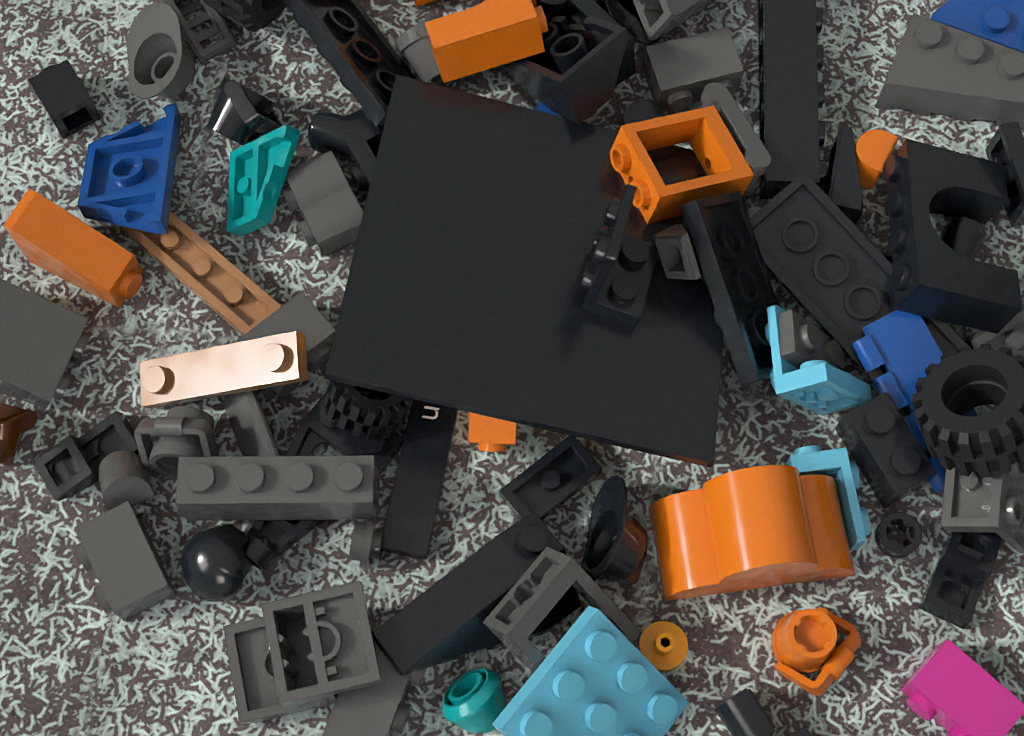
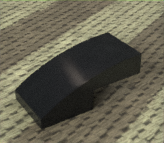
[33,411,140,501]
[919,532,1003,629]

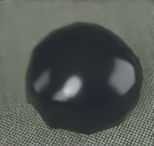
[181,524,252,602]

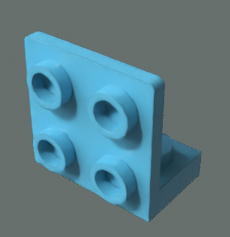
[765,305,872,415]

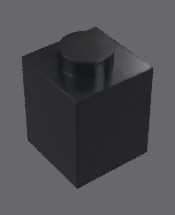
[28,59,101,139]

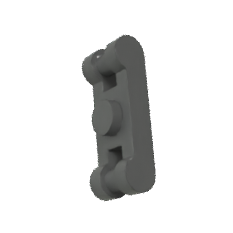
[696,82,771,196]

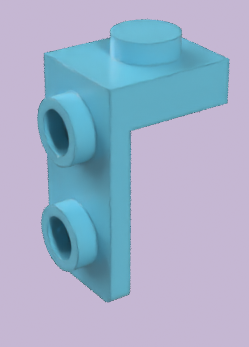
[784,445,870,551]

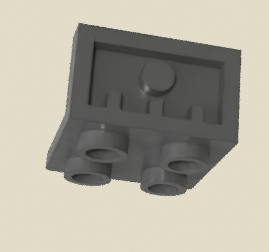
[941,462,1024,553]

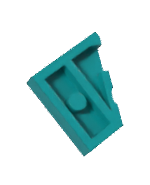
[227,124,300,236]

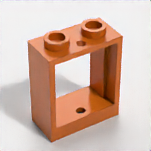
[609,106,754,224]

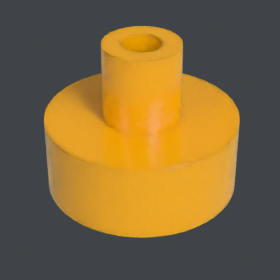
[638,621,688,673]

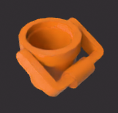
[771,607,861,696]

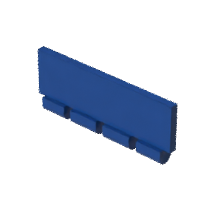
[851,310,978,493]

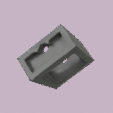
[483,547,641,673]

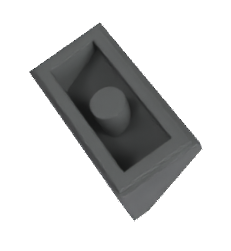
[223,390,281,456]

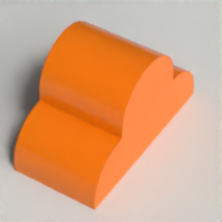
[649,465,855,601]

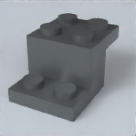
[223,581,383,726]

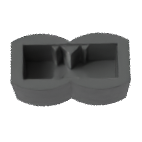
[281,151,363,257]

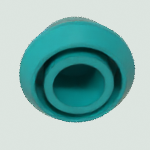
[442,668,507,733]

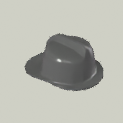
[127,2,196,101]

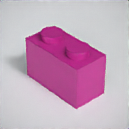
[900,639,1024,736]

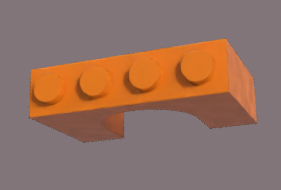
[414,0,548,83]

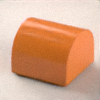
[855,129,898,190]

